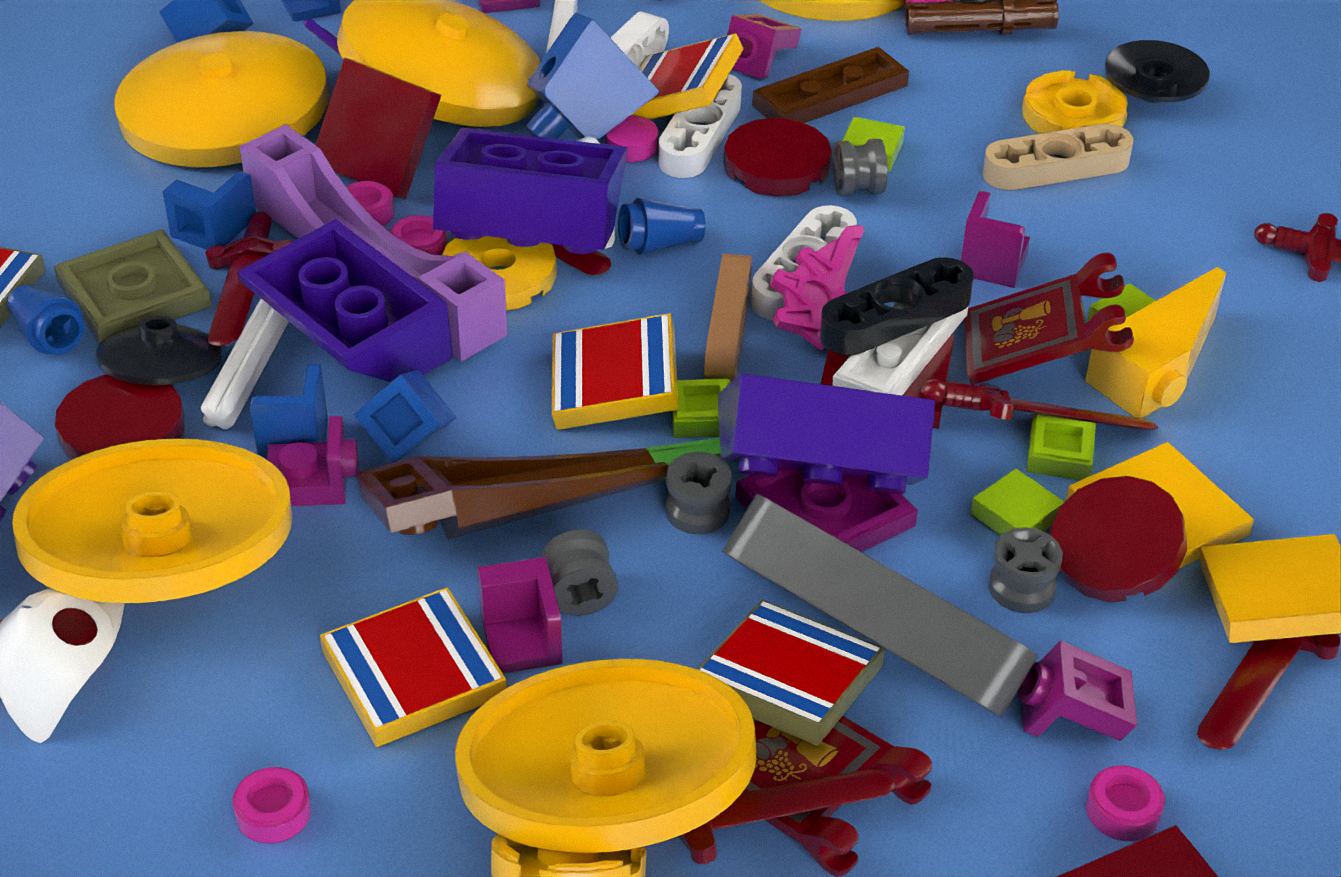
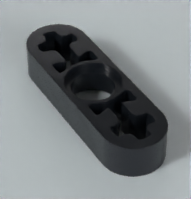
[820,257,974,355]

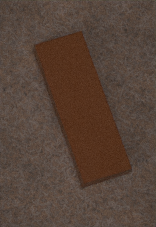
[752,46,909,123]

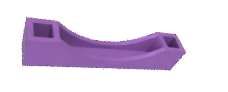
[240,124,507,362]

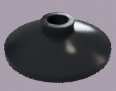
[1105,40,1210,103]
[96,316,221,385]

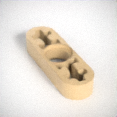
[982,124,1134,190]

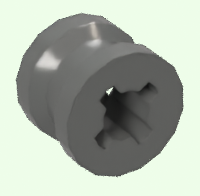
[833,139,887,196]
[666,452,732,535]
[988,527,1063,613]
[541,529,618,616]

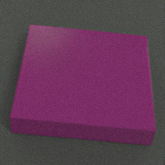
[735,468,918,552]

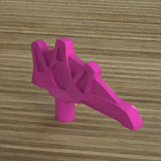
[770,225,865,351]

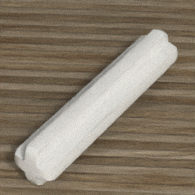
[201,299,289,430]

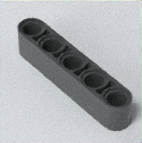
[722,494,1038,718]

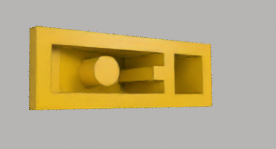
[1085,267,1226,419]

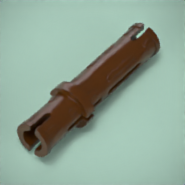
[905,0,1059,35]

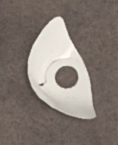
[0,588,124,743]

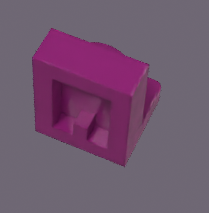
[727,14,802,78]
[267,416,359,506]
[1018,640,1137,741]

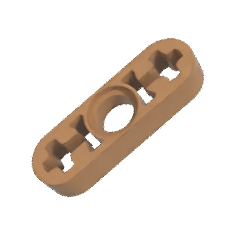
[704,253,752,382]

